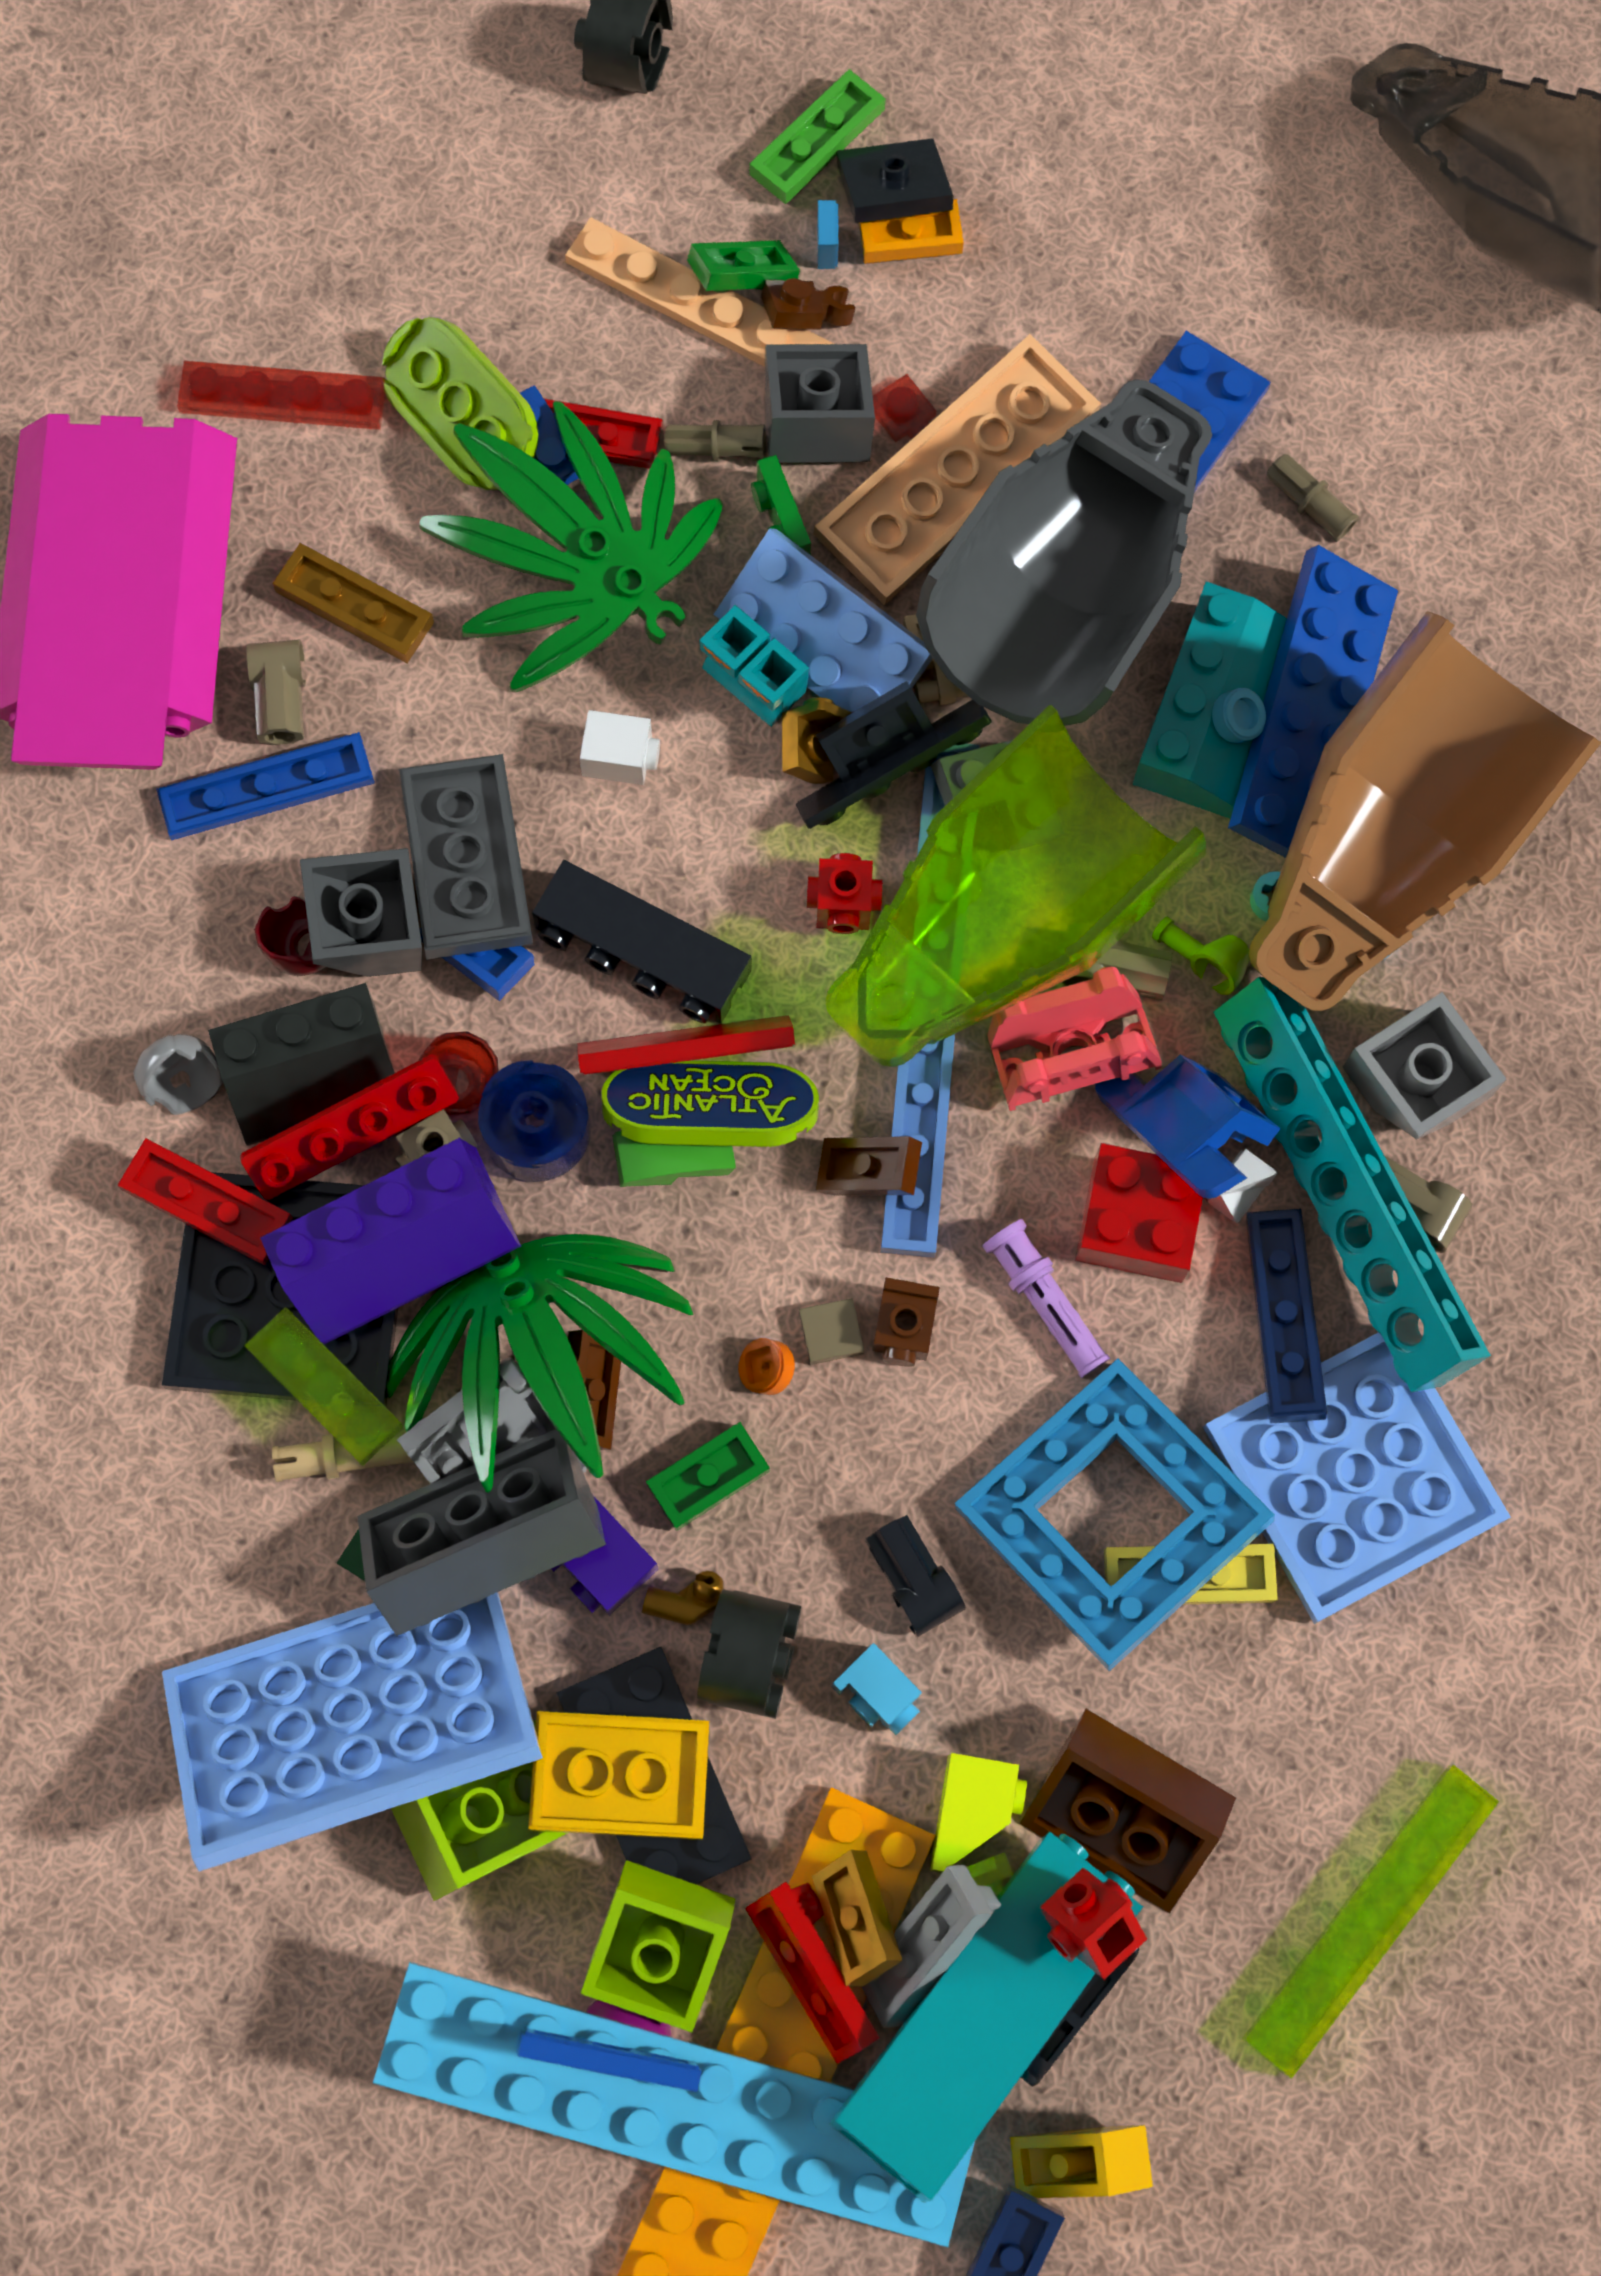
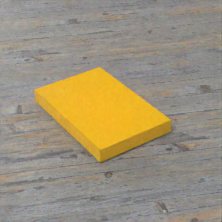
[528,1711,709,1840]

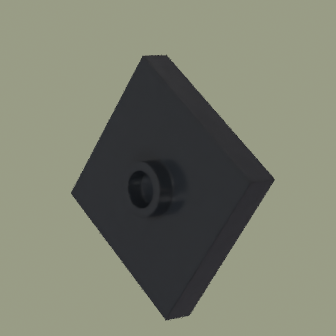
[837,138,953,223]

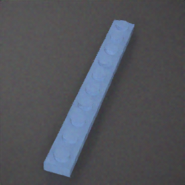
[880,744,980,1258]

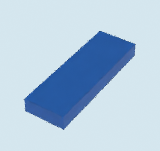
[516,2028,702,2092]

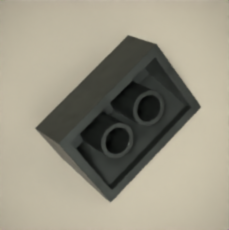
[208,983,395,1146]

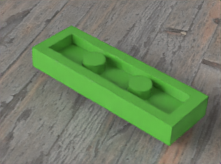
[749,69,886,205]

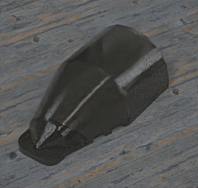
[1350,43,1601,313]

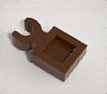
[761,279,856,330]

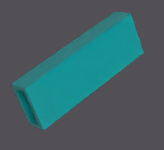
[829,1832,1143,2202]

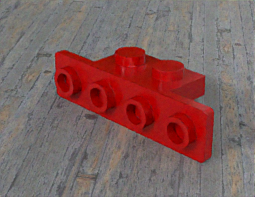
[240,1054,459,1200]

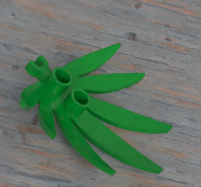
[419,401,723,692]
[387,1234,694,1493]

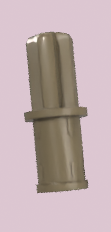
[664,420,767,461]
[1267,454,1359,542]

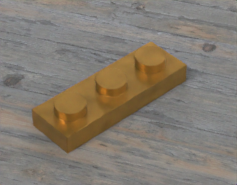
[272,543,434,663]

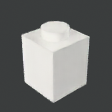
[580,710,660,785]

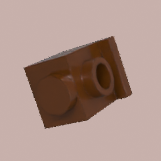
[872,1277,940,1367]

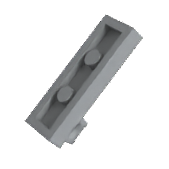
[862,1865,1001,2028]

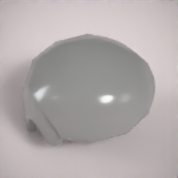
[133,1034,223,1115]

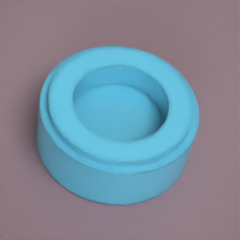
[1212,688,1266,743]

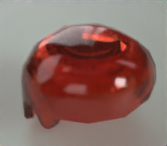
[418,1031,499,1117]

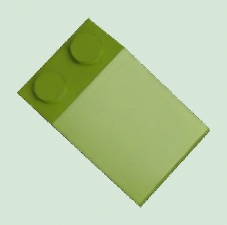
[391,1720,568,1901]

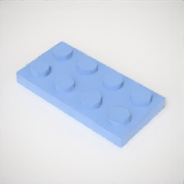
[713,529,933,713]

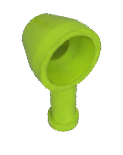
[1152,916,1250,995]

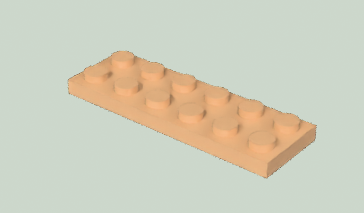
[813,334,1101,605]

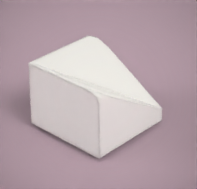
[1206,1149,1277,1223]

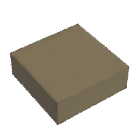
[799,1298,864,1365]

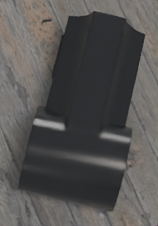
[865,1515,966,1637]

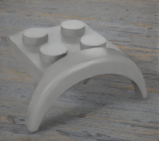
[397,1357,587,1484]

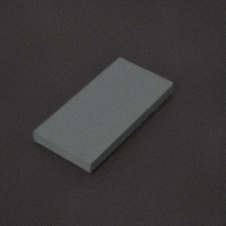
[399,754,533,960]

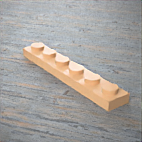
[565,217,834,367]

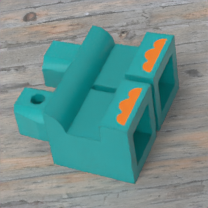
[699,605,809,727]

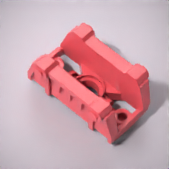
[987,967,1162,1111]

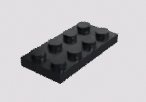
[556,1646,752,1885]

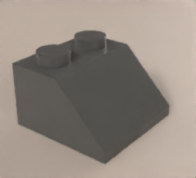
[765,344,875,463]
[300,848,422,977]

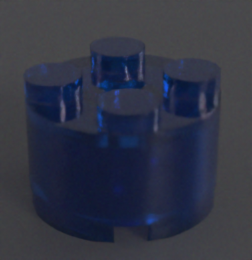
[478,1060,591,1182]

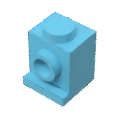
[832,1643,922,1735]

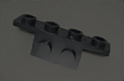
[796,681,992,829]

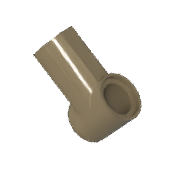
[246,640,306,745]
[1061,926,1173,1001]
[1384,1155,1473,1253]

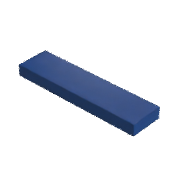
[156,732,375,841]

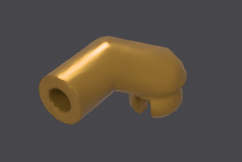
[642,1570,723,1625]

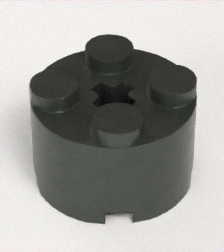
[574,0,673,93]
[697,1589,802,1719]

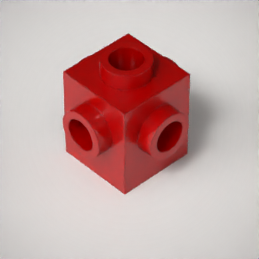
[807,853,883,934]
[1040,1867,1147,1979]

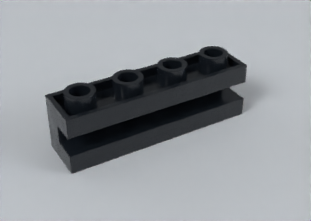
[532,859,752,1024]

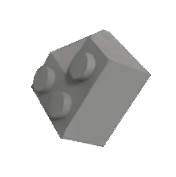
[1342,992,1507,1140]

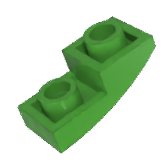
[612,1131,736,1187]

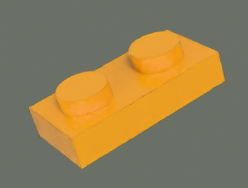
[858,199,964,264]

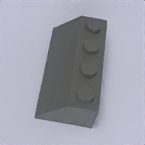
[357,1429,606,1636]

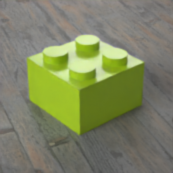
[580,1860,736,2033]

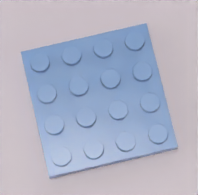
[1203,1332,1511,1624]

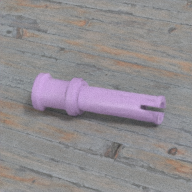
[982,1219,1110,1378]

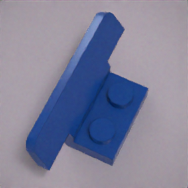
[1095,1054,1280,1198]

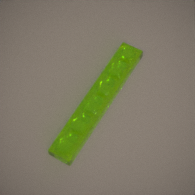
[1242,1764,1499,2079]

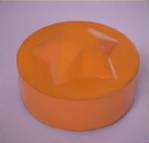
[738,1338,795,1395]

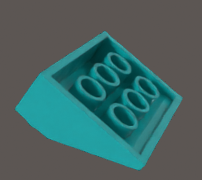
[1132,581,1287,819]

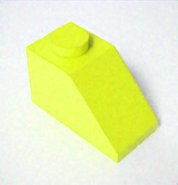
[930,1753,1027,1873]

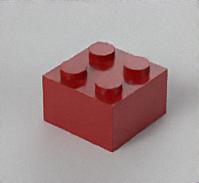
[1075,1143,1203,1283]

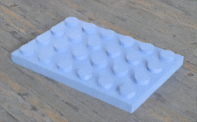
[162,1592,542,1872]

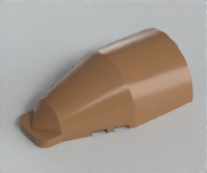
[1249,611,1601,1011]

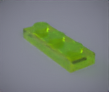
[244,1307,403,1467]

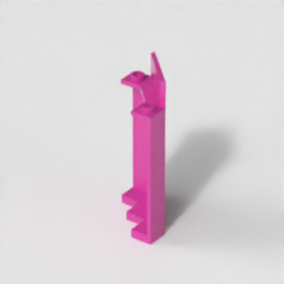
[0,414,237,770]

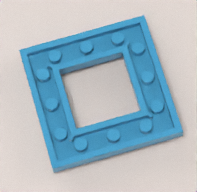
[954,1358,1275,1671]

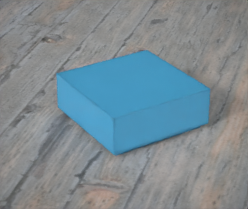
[817,200,839,269]

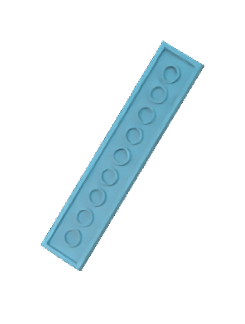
[373,1961,975,2247]

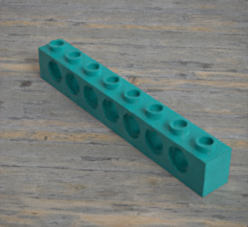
[1213,977,1491,1393]

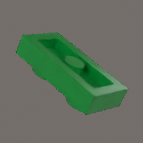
[687,240,800,292]
[751,455,811,555]
[646,1422,770,1531]

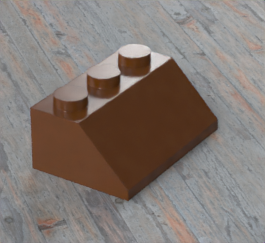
[1020,1709,1236,1914]

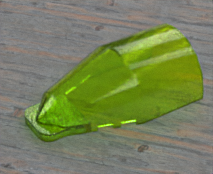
[825,705,1206,1067]

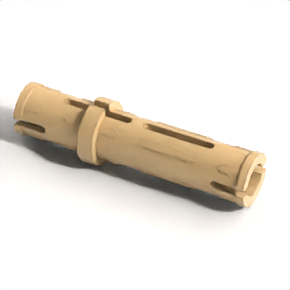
[272,1430,413,1482]

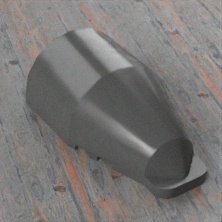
[916,379,1212,728]

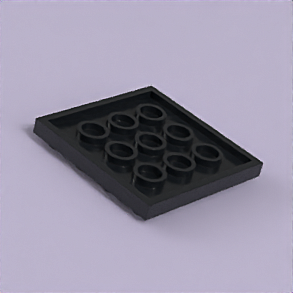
[162,1172,398,1408]

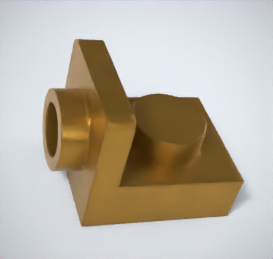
[782,698,852,784]

